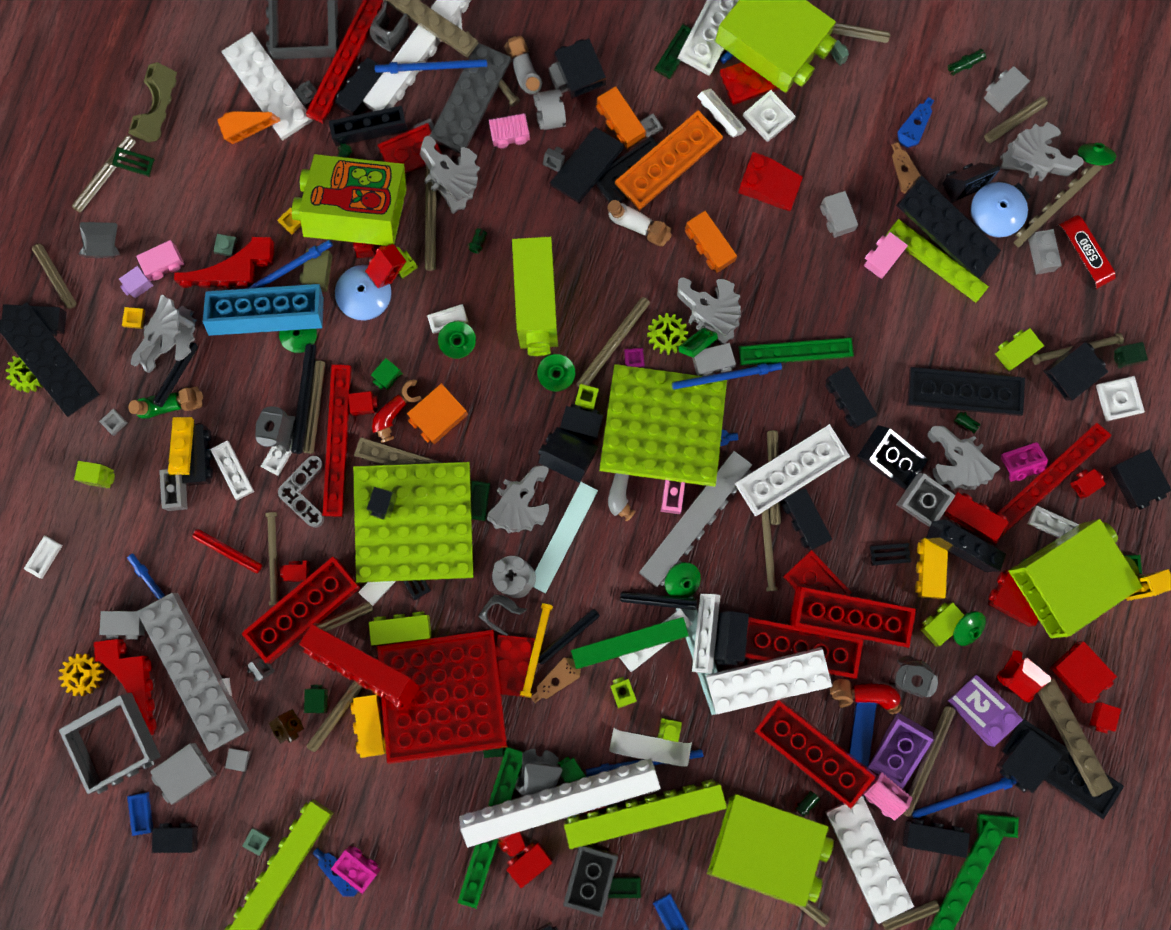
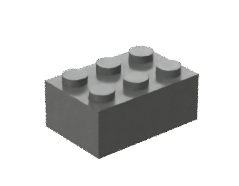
[563,845,619,917]

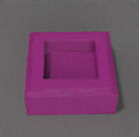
[624,348,645,368]

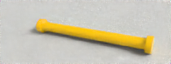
[520,603,553,698]

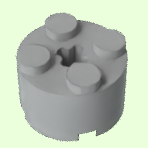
[533,89,566,130]
[492,556,536,598]

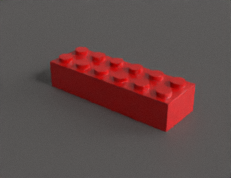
[241,557,361,664]
[789,586,916,648]
[745,617,863,679]
[299,624,420,708]
[754,699,876,809]

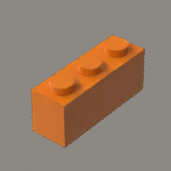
[596,86,646,149]
[685,211,737,273]

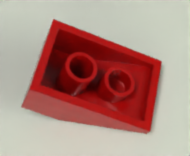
[738,152,803,211]

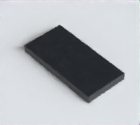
[550,127,625,203]
[595,136,658,203]

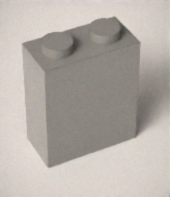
[150,743,216,805]

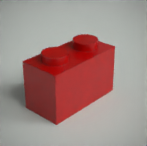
[365,244,406,289]
[506,842,553,889]

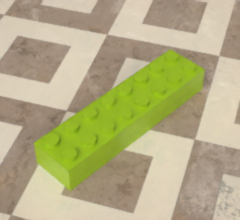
[564,779,727,849]

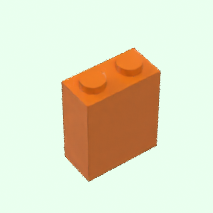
[407,383,468,444]

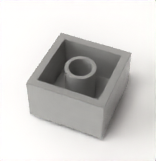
[896,473,956,527]

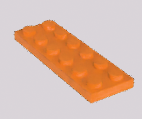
[615,110,723,210]

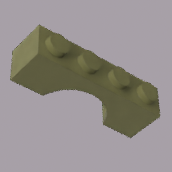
[128,62,177,143]

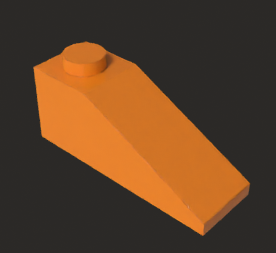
[217,111,281,144]

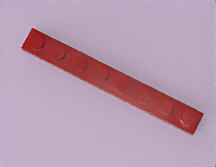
[306,0,383,124]
[322,365,352,517]
[998,423,1112,536]

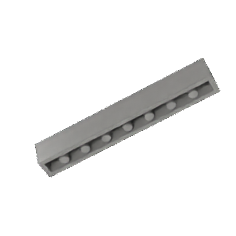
[639,451,752,587]

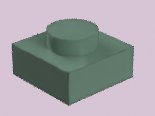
[830,40,849,66]
[213,234,237,257]
[242,828,271,856]

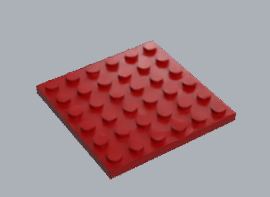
[377,630,507,764]

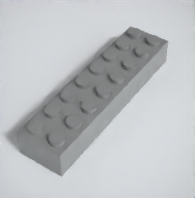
[137,593,250,752]

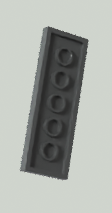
[430,43,511,154]

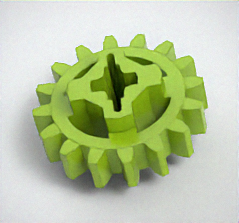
[647,313,688,355]
[5,356,43,393]

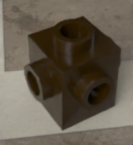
[269,709,304,744]

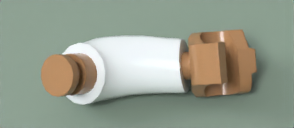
[607,200,672,247]

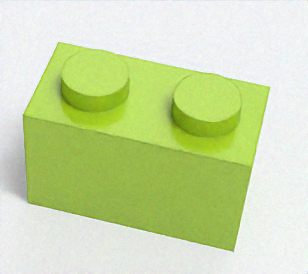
[995,328,1044,372]
[74,461,115,488]
[920,602,965,646]

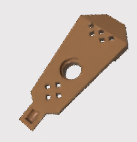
[892,142,921,194]
[531,658,581,703]

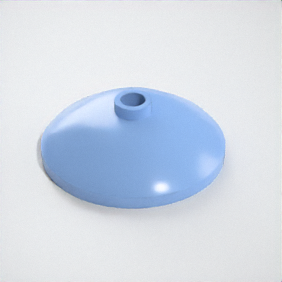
[971,182,1028,237]
[335,265,391,321]

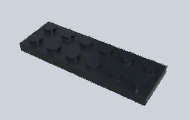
[896,176,1001,279]
[0,302,100,417]
[907,367,1025,416]
[1000,718,1124,819]

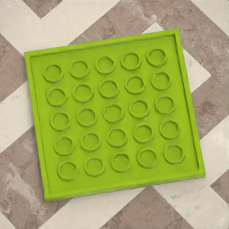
[599,364,727,487]
[353,462,474,583]

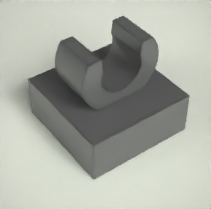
[294,80,317,108]
[543,146,565,172]
[247,657,275,682]

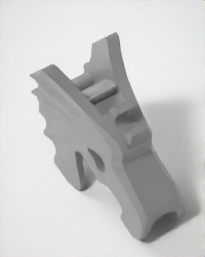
[1000,122,1084,181]
[420,136,480,214]
[677,277,741,345]
[131,295,197,373]
[928,426,1000,490]
[487,465,549,533]

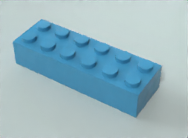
[203,284,324,336]

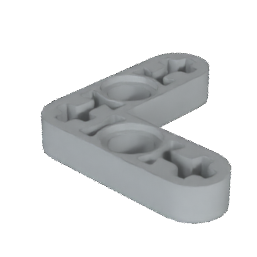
[278,456,324,528]

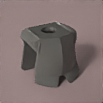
[370,1,409,52]
[78,222,120,258]
[255,406,296,452]
[479,594,527,636]
[890,656,938,698]
[516,749,562,796]

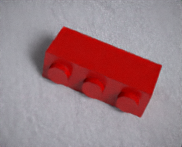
[944,492,1009,546]

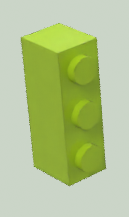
[369,612,432,646]

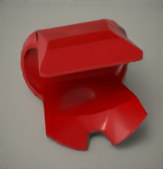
[997,650,1051,703]

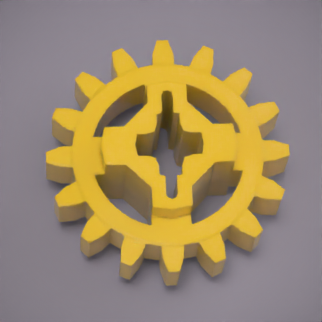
[58,654,104,696]

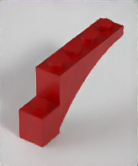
[174,237,274,289]
[94,639,156,735]

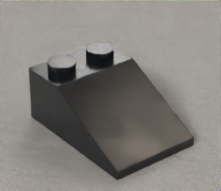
[942,163,1001,203]
[857,425,929,490]

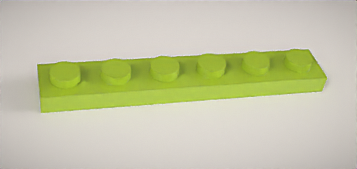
[886,219,989,303]

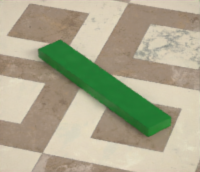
[738,337,854,366]
[571,617,689,669]

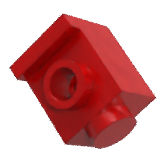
[353,242,375,258]
[280,560,310,582]
[498,832,525,857]

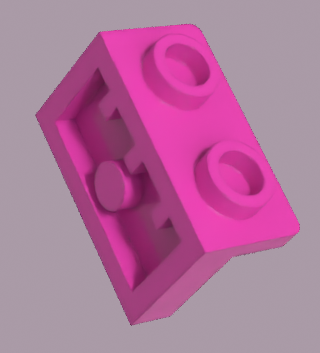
[1001,442,1048,482]
[331,846,381,894]

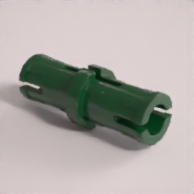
[948,49,986,76]

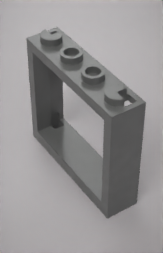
[266,0,339,60]
[59,692,161,794]

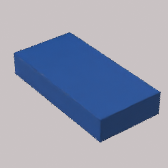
[127,792,153,836]
[652,893,689,930]

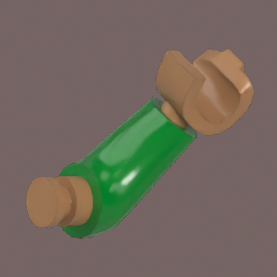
[129,387,203,419]

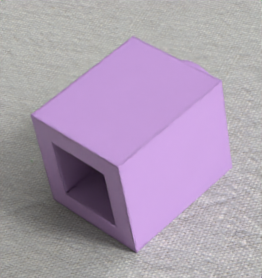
[119,266,154,298]

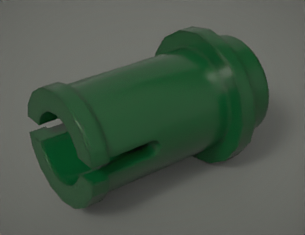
[337,144,352,158]
[468,228,487,254]
[954,411,980,434]
[795,791,820,817]

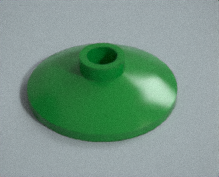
[1078,143,1116,166]
[438,321,476,359]
[279,329,317,353]
[537,354,575,392]
[665,562,701,598]
[953,611,986,646]

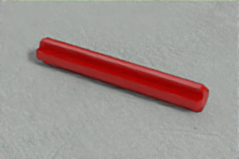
[192,529,262,573]

